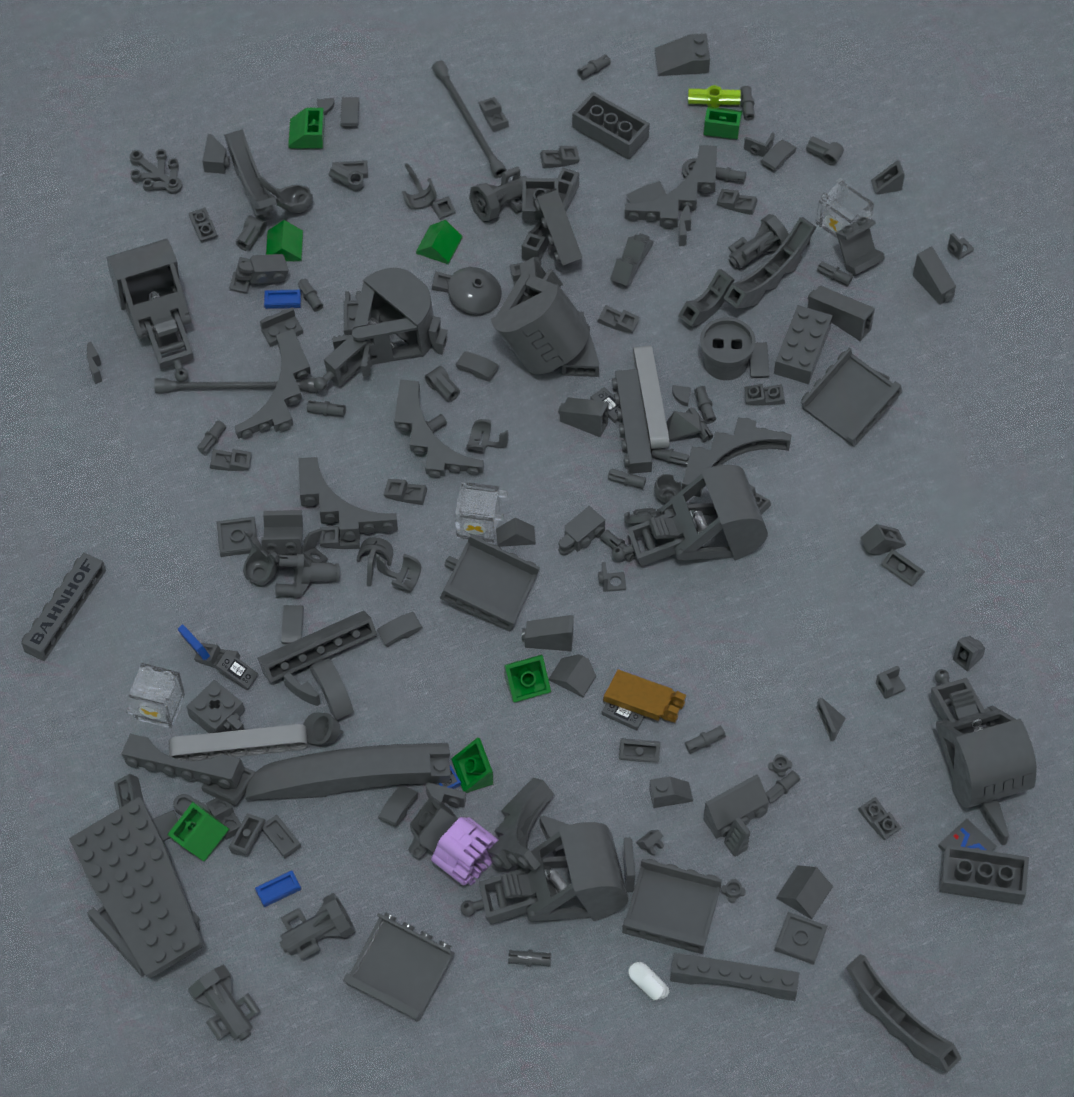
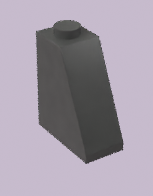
[913,246,956,305]
[558,397,609,437]
[521,615,574,652]

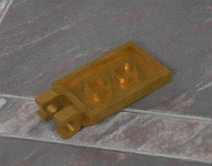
[603,669,686,723]

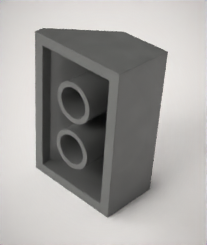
[703,774,769,839]

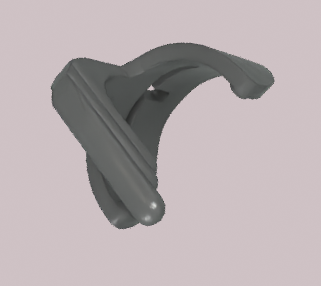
[402,163,437,209]
[466,419,509,452]
[357,537,393,586]
[376,554,421,591]

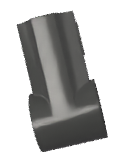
[806,137,844,165]
[329,162,364,191]
[236,215,267,251]
[425,366,460,401]

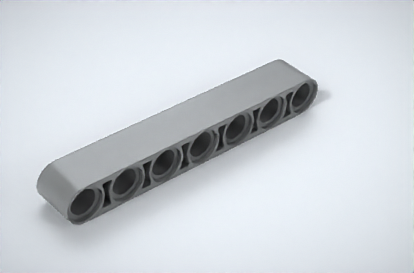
[633,345,669,449]
[169,724,308,761]

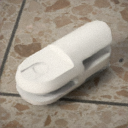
[628,962,669,1000]

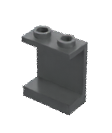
[836,217,885,274]
[261,510,303,554]

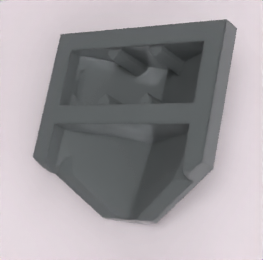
[549,654,596,697]

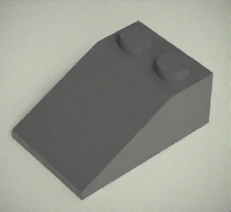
[655,34,710,76]

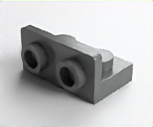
[260,307,303,347]

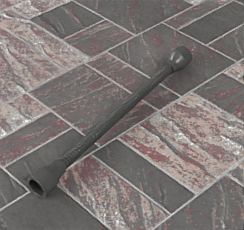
[432,61,507,178]
[154,378,318,393]

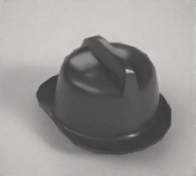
[303,712,343,745]

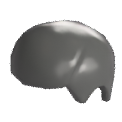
[654,474,683,503]

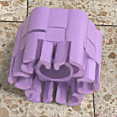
[431,817,498,886]

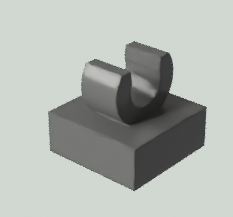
[636,830,664,855]

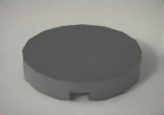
[624,508,661,523]

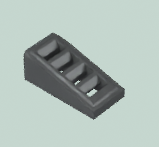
[980,800,1009,845]
[724,817,750,856]

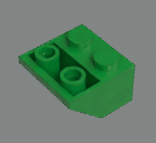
[703,106,742,140]
[288,108,325,148]
[167,802,230,862]

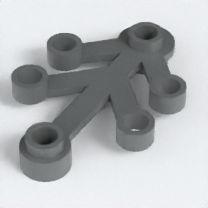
[130,149,182,194]

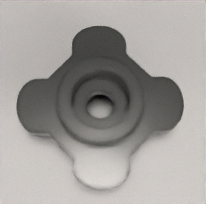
[768,754,792,777]
[721,879,746,902]

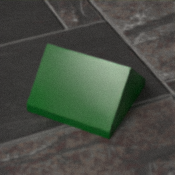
[266,220,303,261]
[416,220,463,265]
[504,655,551,703]
[451,738,493,793]

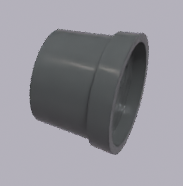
[700,317,756,380]

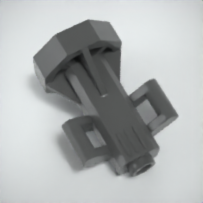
[469,166,527,221]
[728,214,789,268]
[280,893,355,960]
[188,965,260,1041]

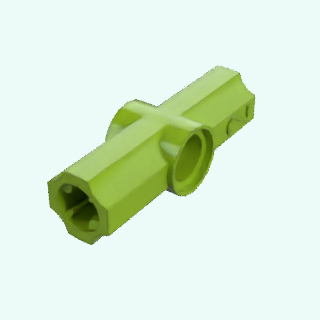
[688,85,741,107]

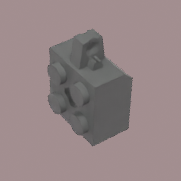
[186,680,245,733]
[408,796,458,858]

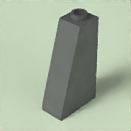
[808,286,875,341]
[562,312,599,377]

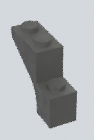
[610,233,654,286]

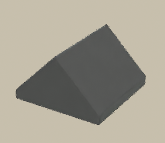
[776,865,833,920]

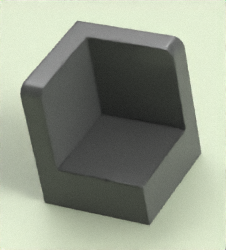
[876,666,906,699]

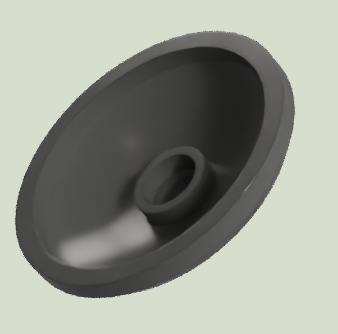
[448,267,502,315]

